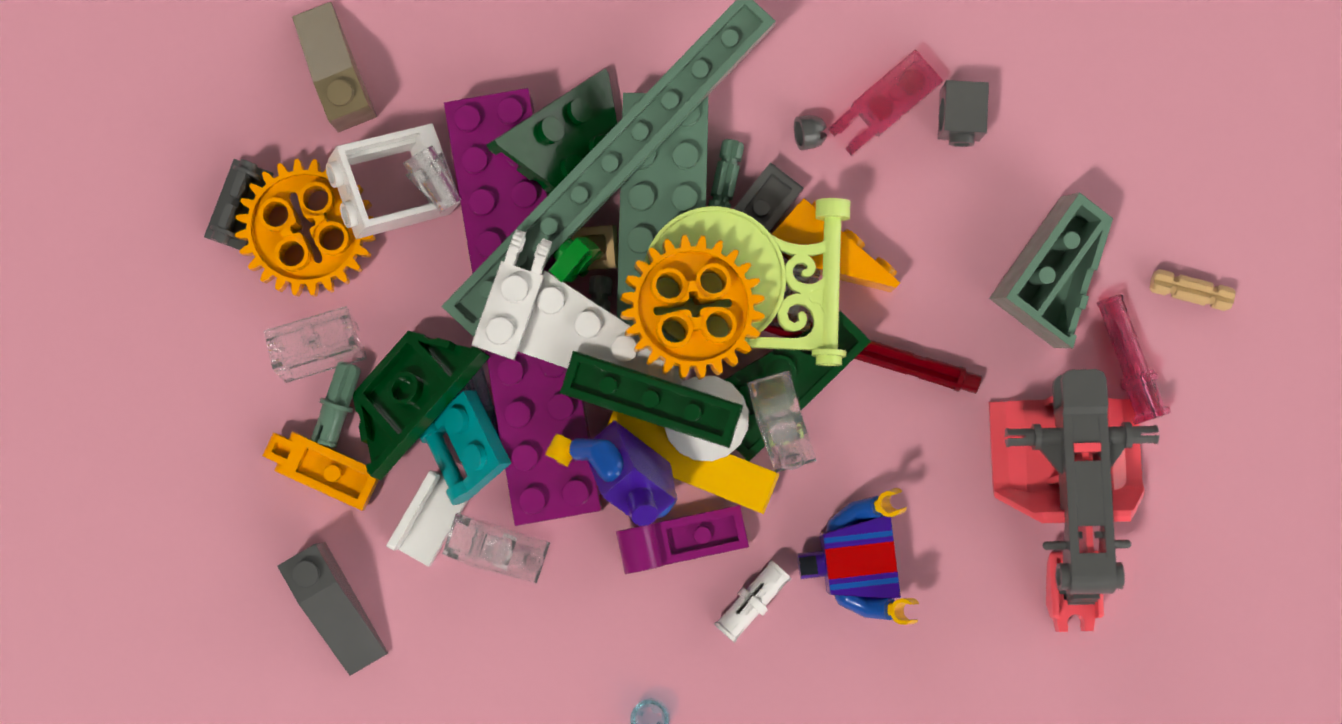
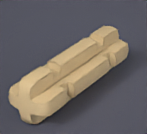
[1149,269,1236,311]

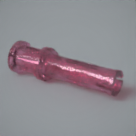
[1096,294,1172,425]

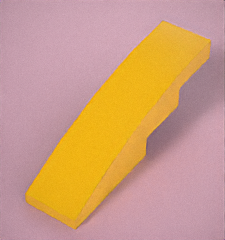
[607,411,780,514]

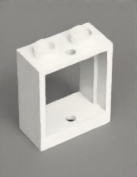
[326,123,460,239]

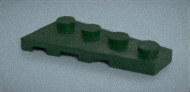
[724,310,871,461]

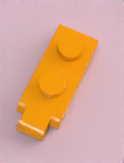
[262,431,379,511]

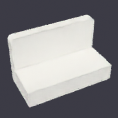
[386,470,468,567]

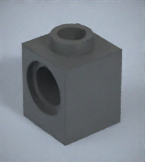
[938,80,989,147]

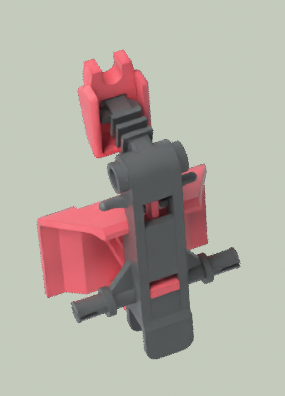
[989,369,1159,632]

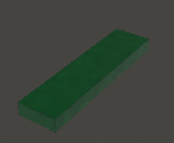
[560,351,744,448]

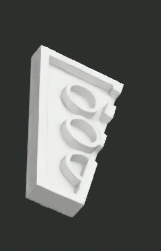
[518,271,691,385]

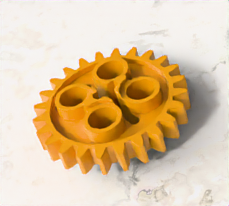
[235,159,376,297]
[620,235,765,380]

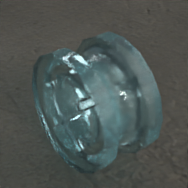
[630,698,670,724]

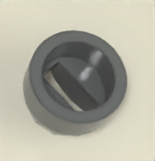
[794,115,827,151]

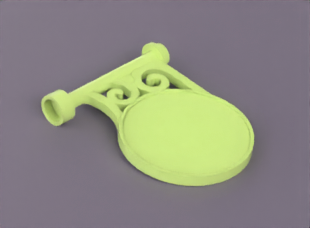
[644,198,851,366]

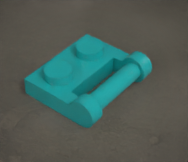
[420,390,511,505]

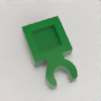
[549,237,604,282]

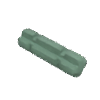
[708,139,744,208]

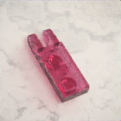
[828,50,943,156]

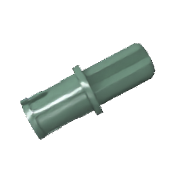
[310,361,361,448]

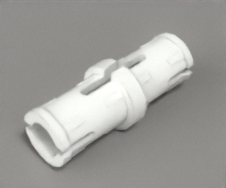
[714,560,792,643]

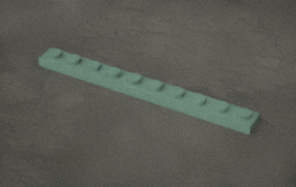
[442,0,776,337]

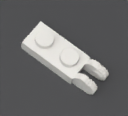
[471,229,552,360]

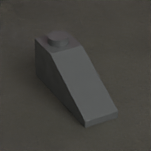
[277,542,388,676]

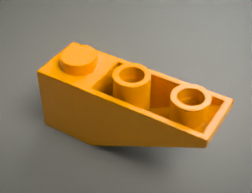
[772,198,900,293]

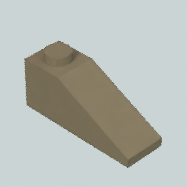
[292,2,377,132]

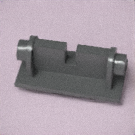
[204,159,274,250]

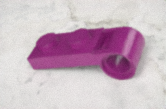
[616,505,749,574]

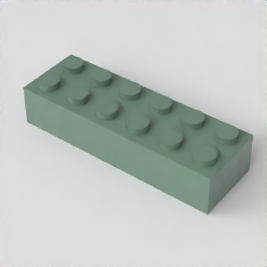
[617,93,709,343]

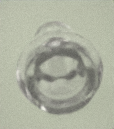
[403,146,462,213]

